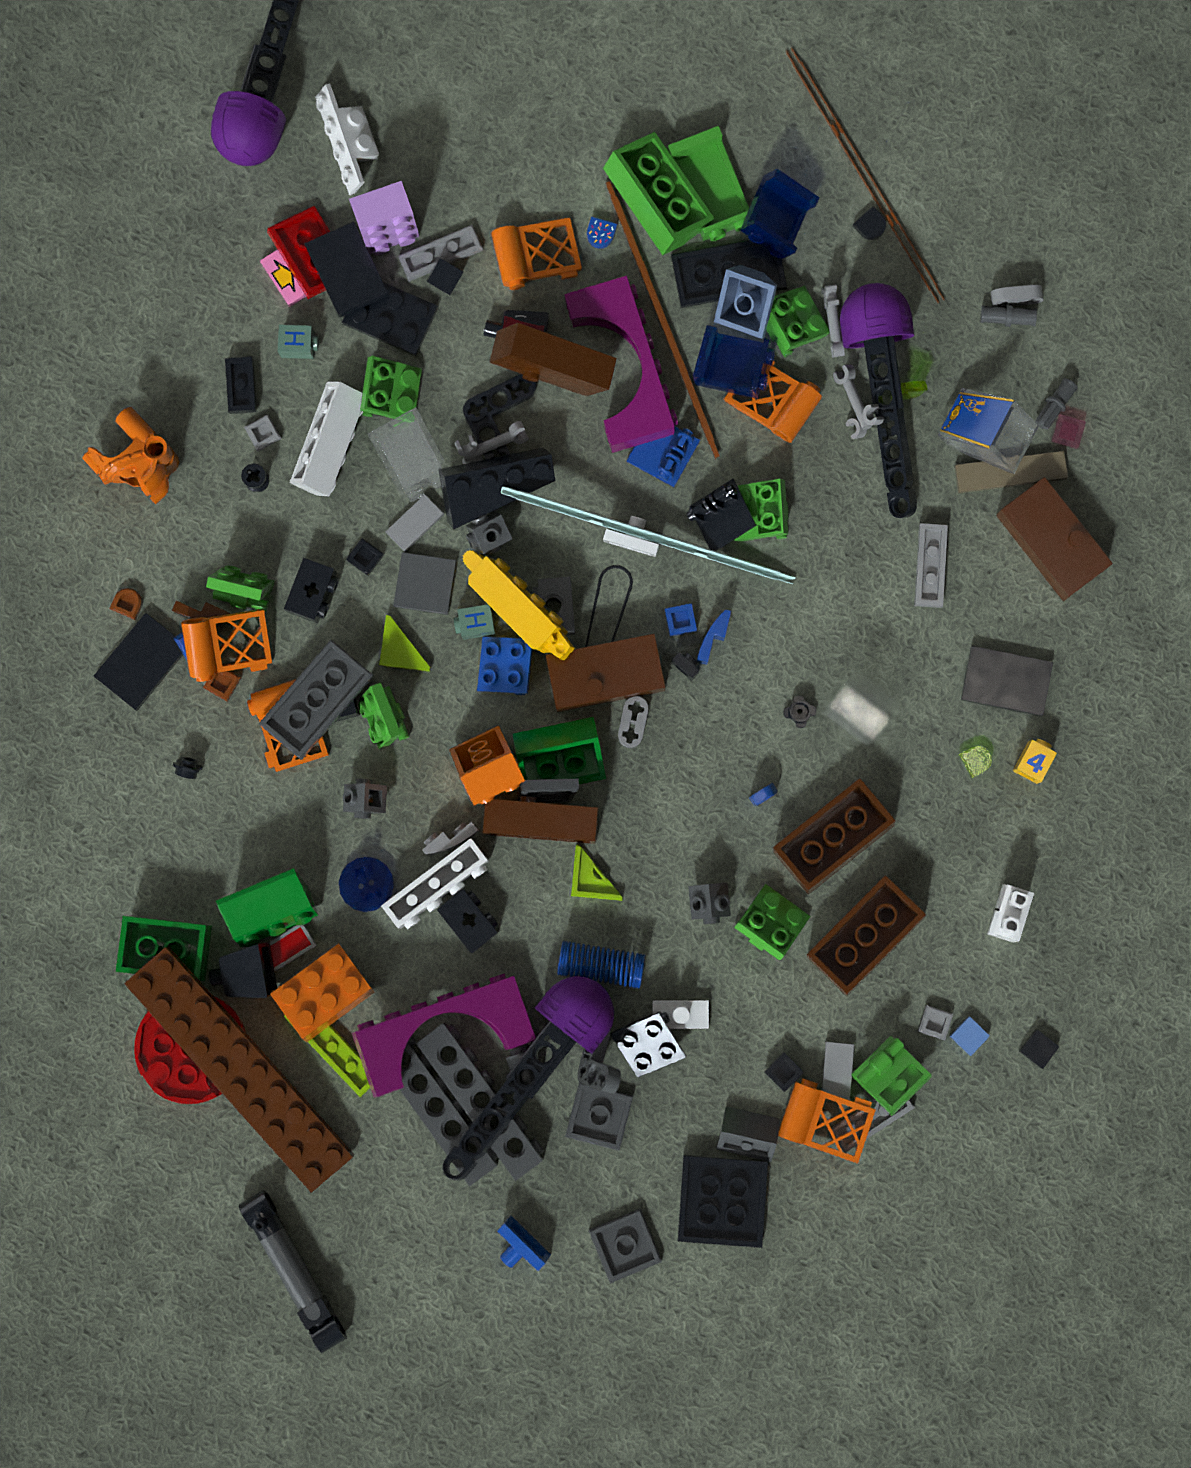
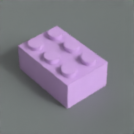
[349,181,419,255]

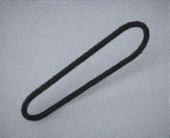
[585,565,633,647]

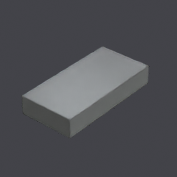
[385,494,444,552]
[822,1042,854,1100]

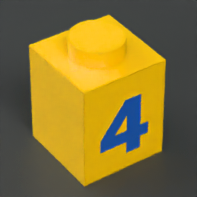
[1013,739,1057,784]

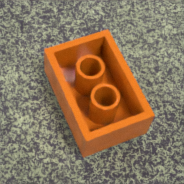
[449,726,525,805]
[270,944,375,1042]

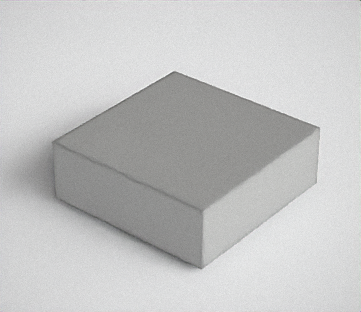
[244,414,281,452]
[918,1005,953,1040]

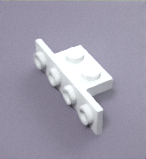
[315,84,379,195]

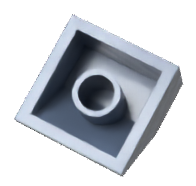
[714,265,777,339]

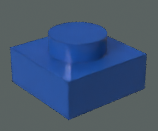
[664,603,697,637]

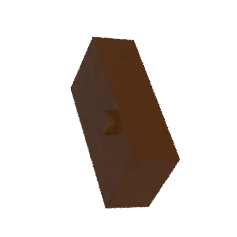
[489,323,617,396]
[996,477,1113,602]
[546,634,665,712]
[773,778,896,895]
[483,796,598,844]
[807,875,926,997]

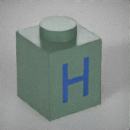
[278,325,319,359]
[454,604,496,640]

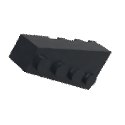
[438,447,556,529]

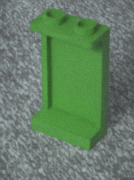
[668,126,755,241]

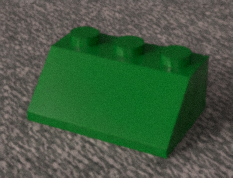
[512,717,606,784]
[216,868,318,948]

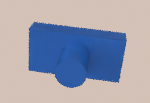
[497,1216,551,1271]

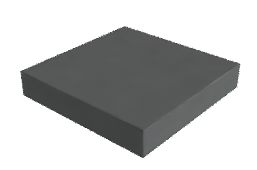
[393,552,456,615]
[516,779,579,802]
[565,1082,633,1151]
[588,1208,662,1283]

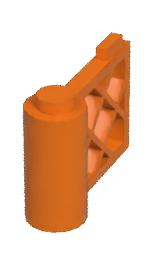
[491,217,582,290]
[724,354,822,443]
[181,609,272,682]
[247,679,329,772]
[778,1078,876,1163]

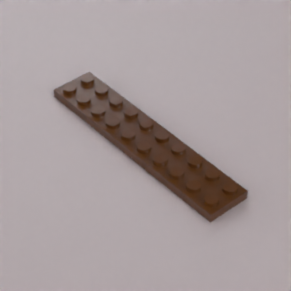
[124,945,354,1193]

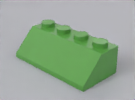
[603,132,715,255]

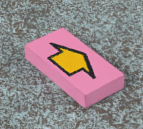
[260,249,306,307]

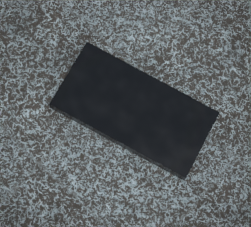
[671,235,787,308]

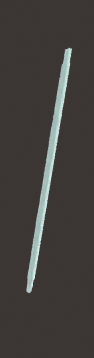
[501,486,795,584]

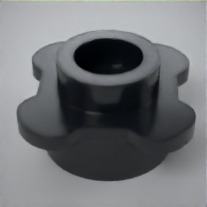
[783,695,816,728]
[172,757,203,779]

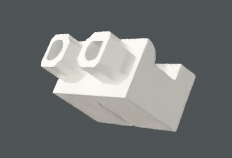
[987,884,1034,943]

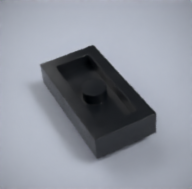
[225,356,257,414]

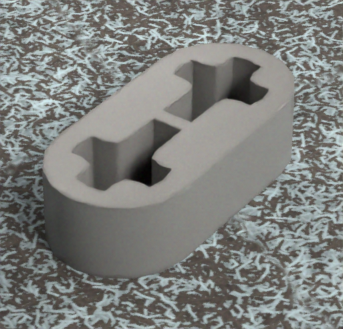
[991,285,1043,307]
[618,696,648,748]

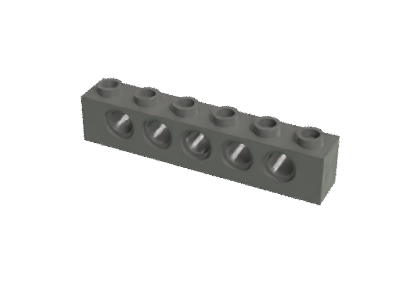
[416,1023,544,1181]
[400,1035,498,1186]

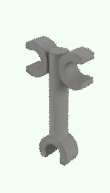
[821,284,845,358]
[833,365,884,439]
[455,421,529,464]

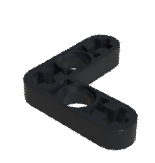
[463,374,536,459]

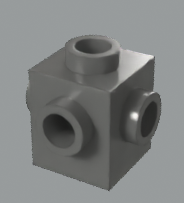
[465,511,512,554]
[343,779,387,819]
[688,883,731,924]

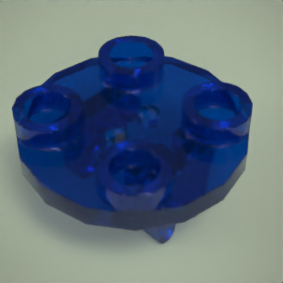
[339,857,394,912]

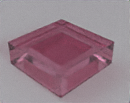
[1051,414,1086,449]

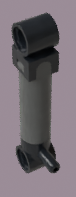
[239,1190,347,1353]

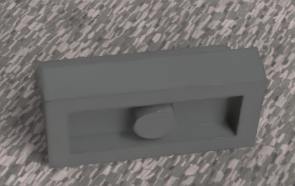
[716,1107,780,1162]

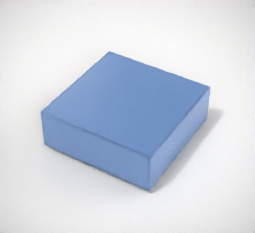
[950,1016,990,1056]

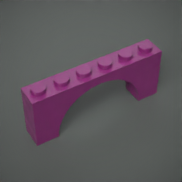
[564,276,678,453]
[352,973,536,1098]

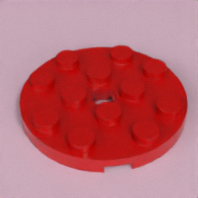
[134,995,246,1104]

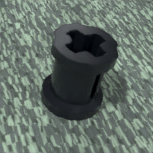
[241,463,269,492]

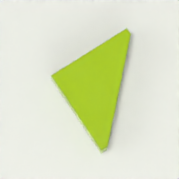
[379,615,431,672]
[571,845,622,901]

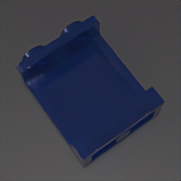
[740,168,820,259]
[693,325,775,399]

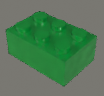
[115,916,212,981]

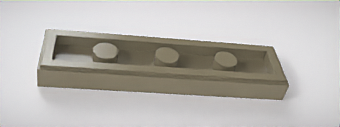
[954,451,1068,493]

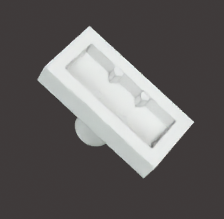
[603,516,659,557]
[653,1000,709,1029]

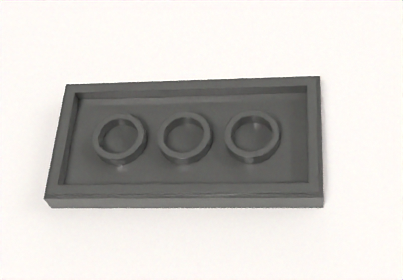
[259,640,374,760]

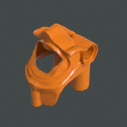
[82,407,179,504]

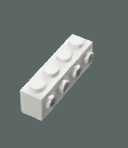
[290,382,363,496]
[381,838,489,930]

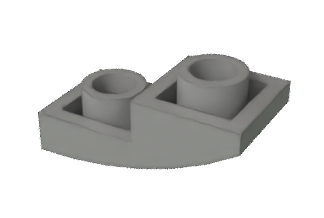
[422,822,480,855]

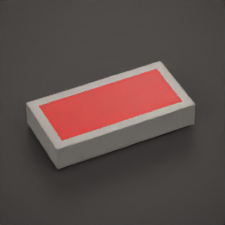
[269,924,317,972]

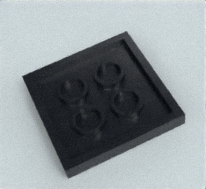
[677,1155,768,1248]

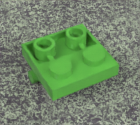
[766,286,830,357]
[360,356,422,422]
[734,479,789,541]
[206,565,275,612]
[358,683,410,749]
[734,884,811,960]
[851,1036,932,1116]

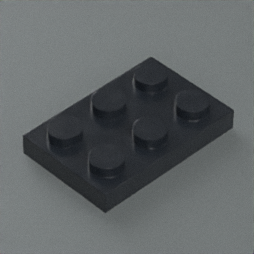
[342,282,438,356]

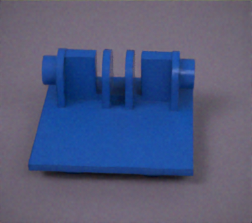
[626,426,700,487]
[477,637,533,695]

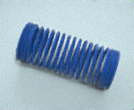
[557,940,645,989]

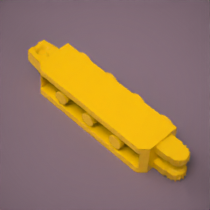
[462,550,575,660]

